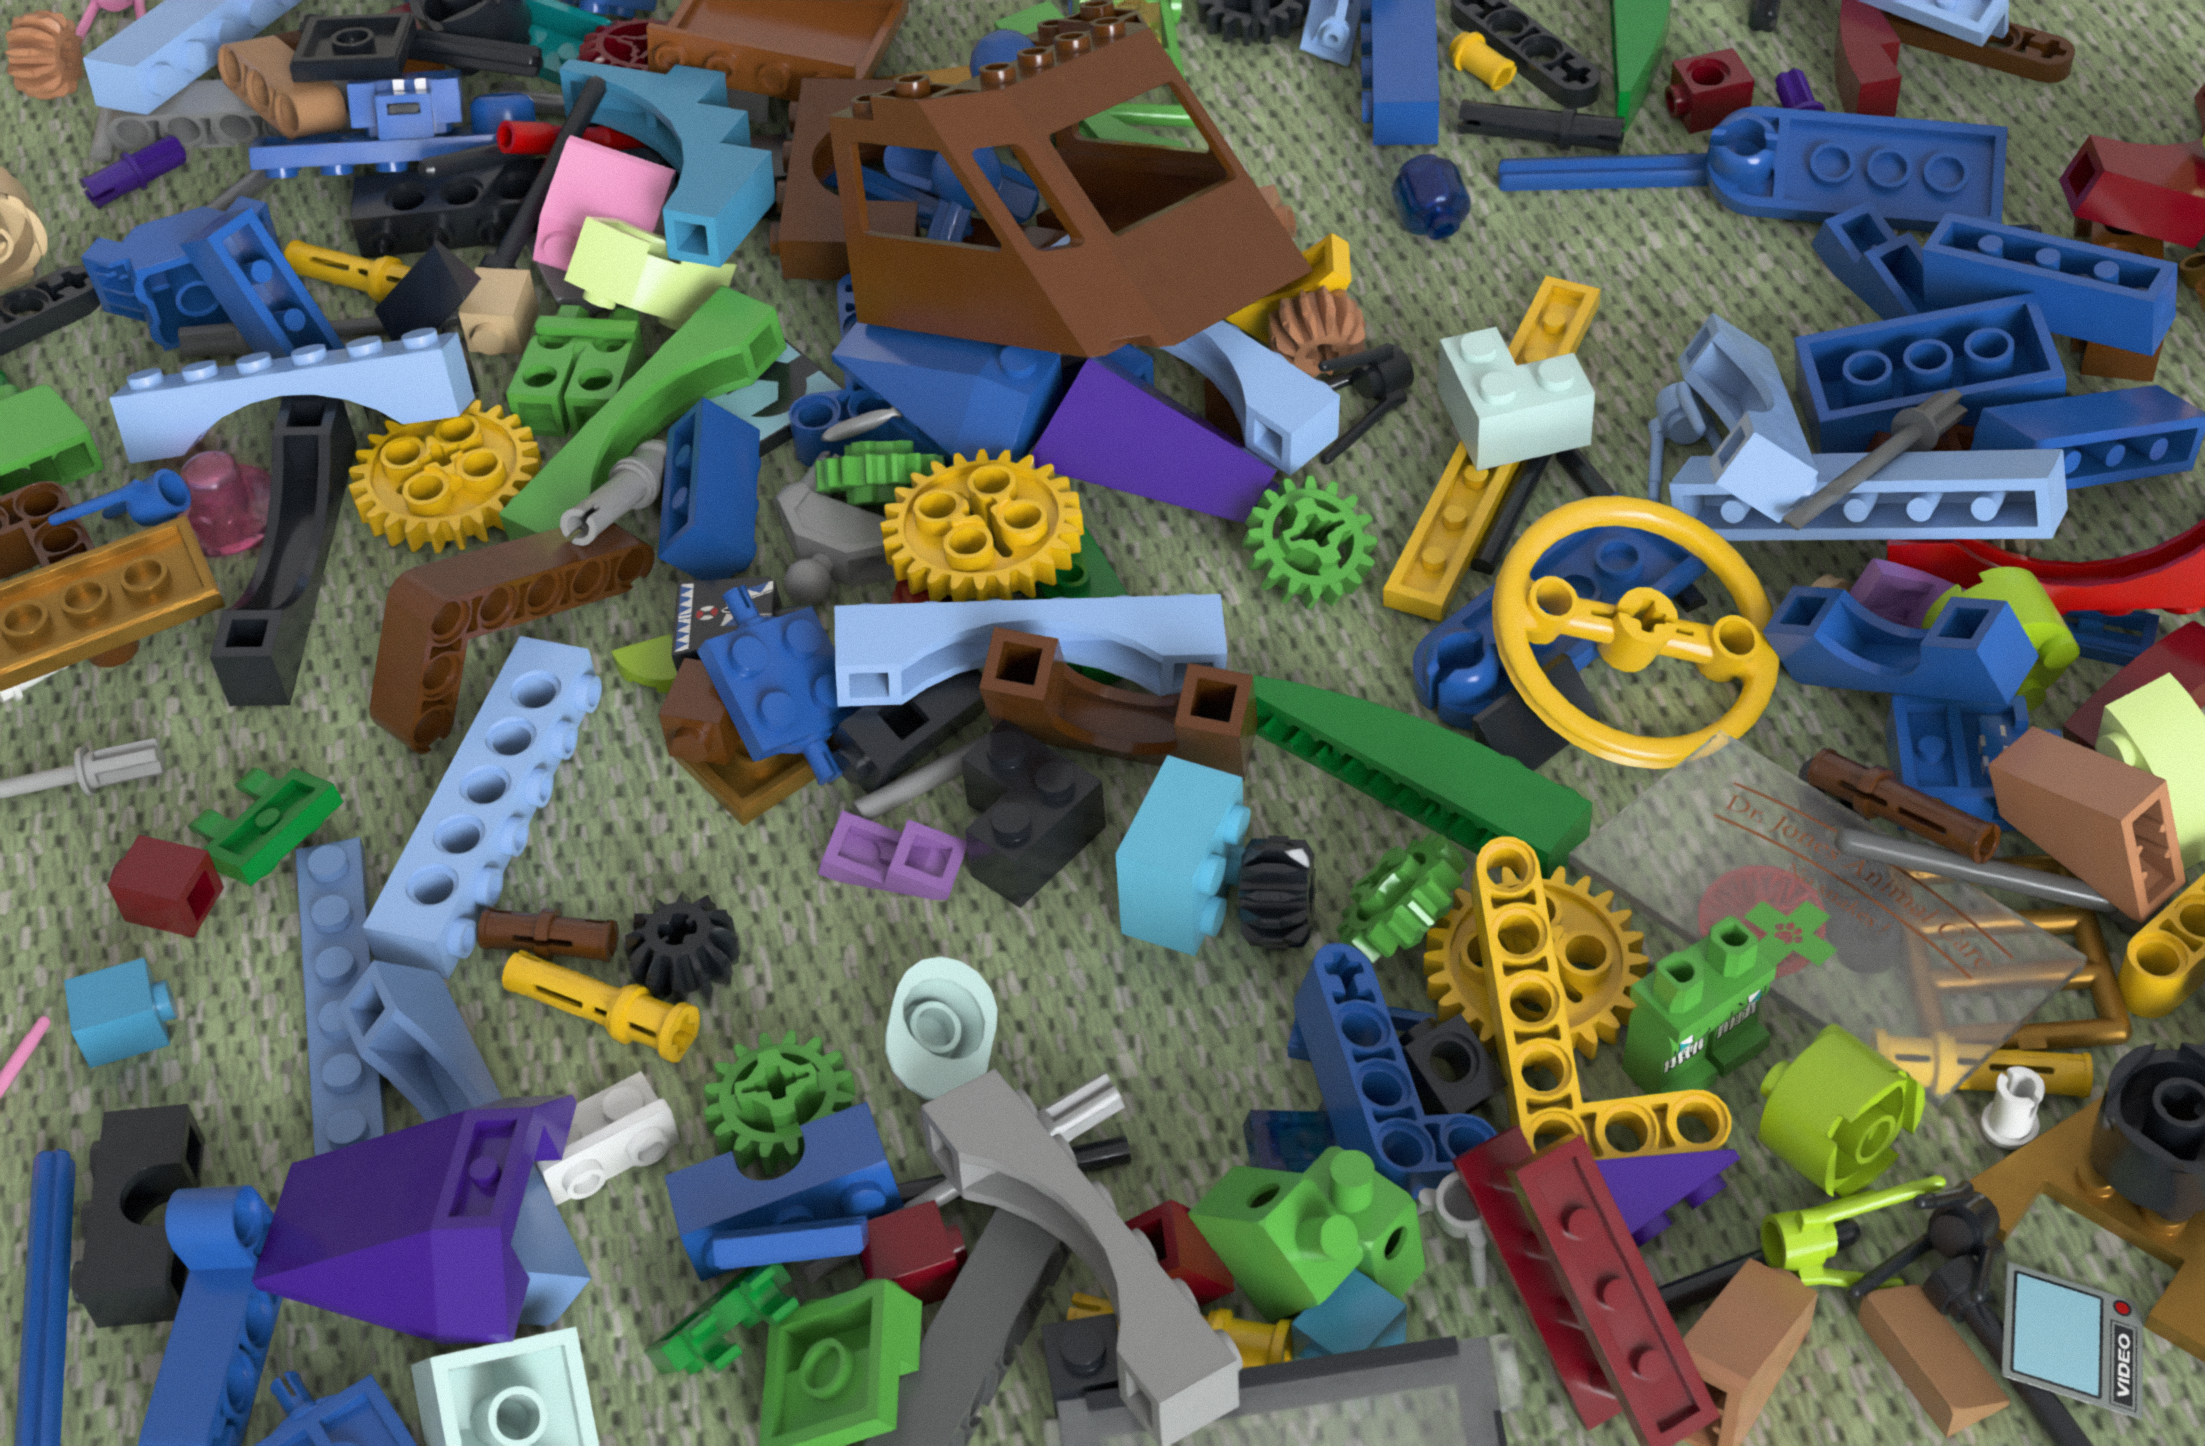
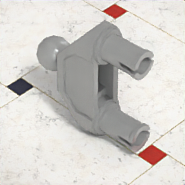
[774,451,895,605]

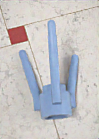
[1647,381,1723,502]

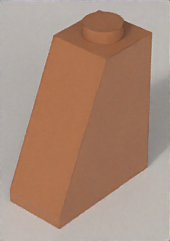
[1988,726,2186,923]
[1682,1258,1818,1446]

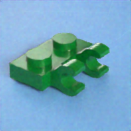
[187,767,344,887]
[644,1263,799,1376]

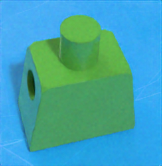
[0,384,105,497]
[1303,1146,1425,1299]
[1187,1166,1363,1321]

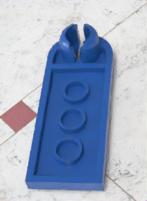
[248,93,536,179]
[1705,106,2008,232]
[1413,492,1707,730]

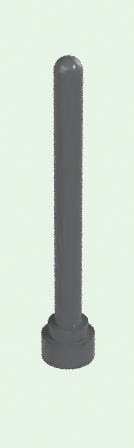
[1834,827,2166,934]

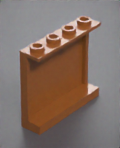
[646,0,909,101]

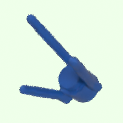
[48,469,191,527]

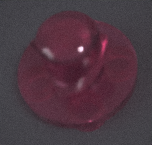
[176,451,271,557]

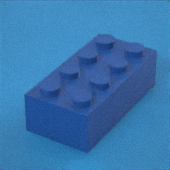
[1794,292,2067,454]

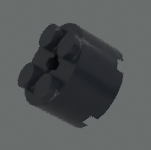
[410,0,532,77]
[2089,1042,2205,1222]

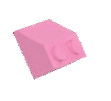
[533,135,676,271]

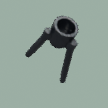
[1318,342,1414,465]
[1847,1180,2005,1304]

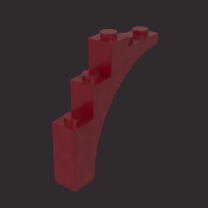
[2059,83,2205,249]

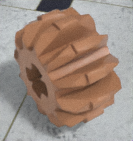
[4,10,85,100]
[1267,285,1366,378]

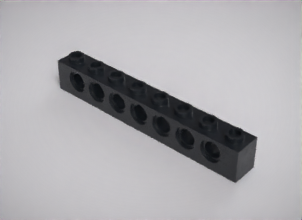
[350,133,788,258]

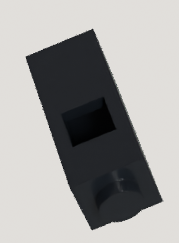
[830,668,986,794]

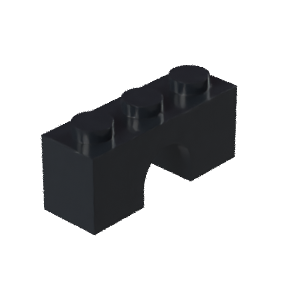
[71,1104,205,1328]

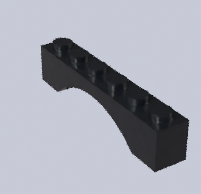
[210,395,357,706]

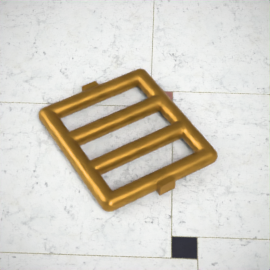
[1882,854,2133,1052]

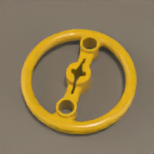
[1492,495,1780,769]

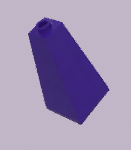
[1031,356,1280,523]

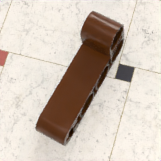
[0,481,140,668]

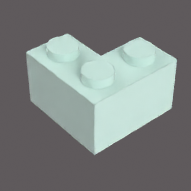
[1438,327,1595,471]

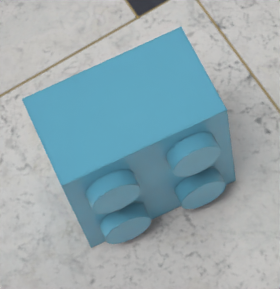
[1115,755,1251,956]

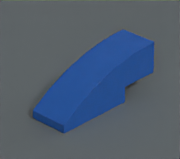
[1811,200,1947,320]

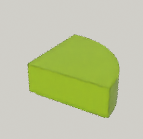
[611,633,677,693]

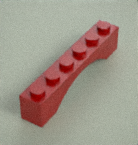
[1886,518,2205,616]

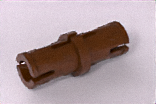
[478,907,619,963]

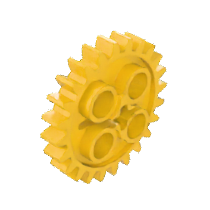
[349,399,543,553]
[880,449,1084,602]
[1423,866,1649,1071]

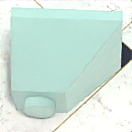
[411,1327,599,1446]

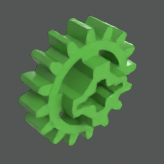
[815,440,945,507]
[1241,475,1378,609]
[1336,833,1468,963]
[703,1030,856,1175]

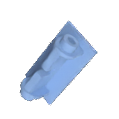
[1299,0,1360,67]

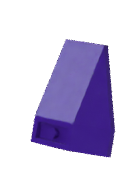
[252,1094,577,1344]

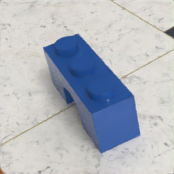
[664,1101,904,1282]

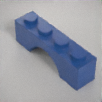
[1762,585,2039,705]

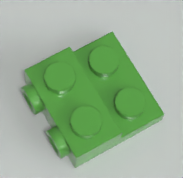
[759,1279,922,1446]

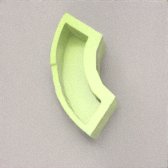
[564,216,737,331]
[2095,673,2205,870]

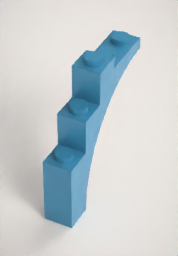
[559,59,776,268]

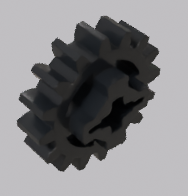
[1197,0,1309,46]

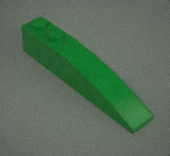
[1609,0,1672,132]
[1245,673,1593,880]

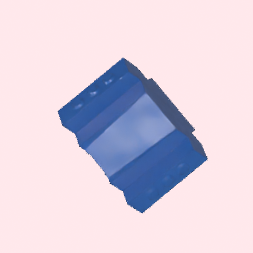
[81,196,283,352]

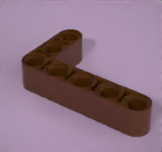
[369,522,655,754]

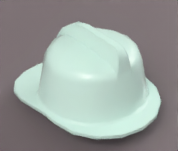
[885,956,998,1101]

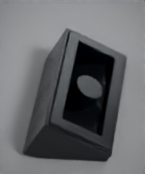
[374,240,481,341]
[1472,652,1600,771]

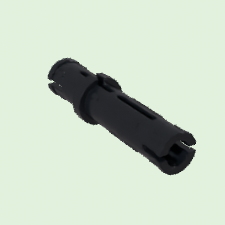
[1458,99,1626,153]

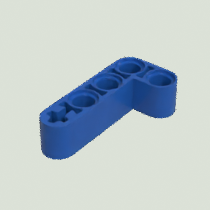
[788,273,892,467]
[1293,943,1497,1199]
[138,1185,283,1446]

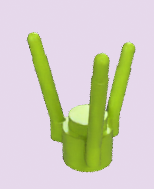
[1760,1175,1946,1291]

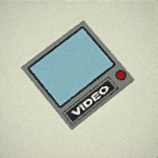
[2002,1261,2143,1420]

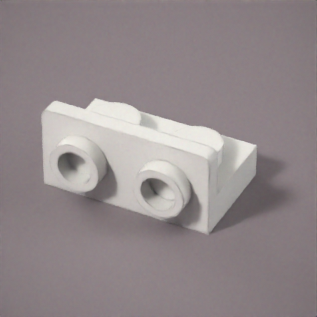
[534,1071,680,1206]

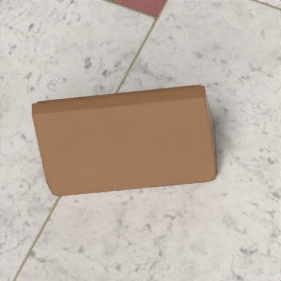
[1857,1284,2010,1438]

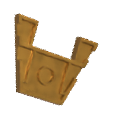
[1969,1096,2205,1362]

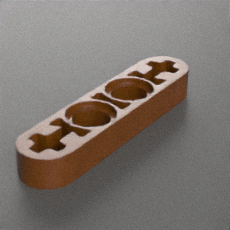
[1879,9,2075,83]

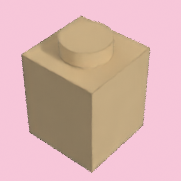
[458,267,539,355]

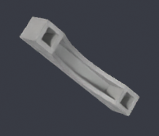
[921,1068,1243,1446]

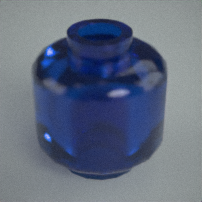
[1391,154,1471,240]

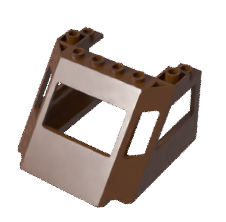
[828,0,1313,358]

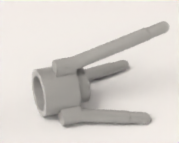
[1414,1172,1487,1289]

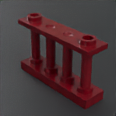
[1451,1125,1720,1446]

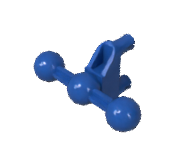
[883,29,1039,242]

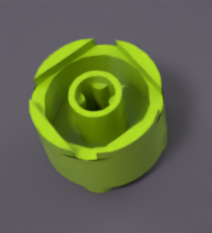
[1921,567,2080,711]
[1758,1023,1925,1198]

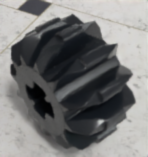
[1238,835,1316,951]
[624,891,741,1003]

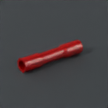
[496,120,649,155]

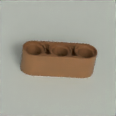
[217,35,347,139]

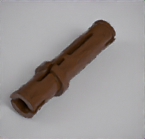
[1807,748,2001,865]

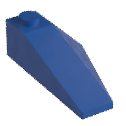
[831,322,1064,464]

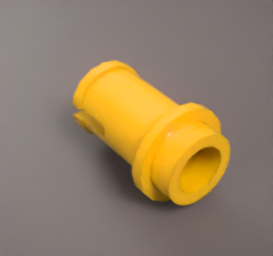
[1448,31,1516,92]

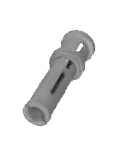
[560,439,667,546]

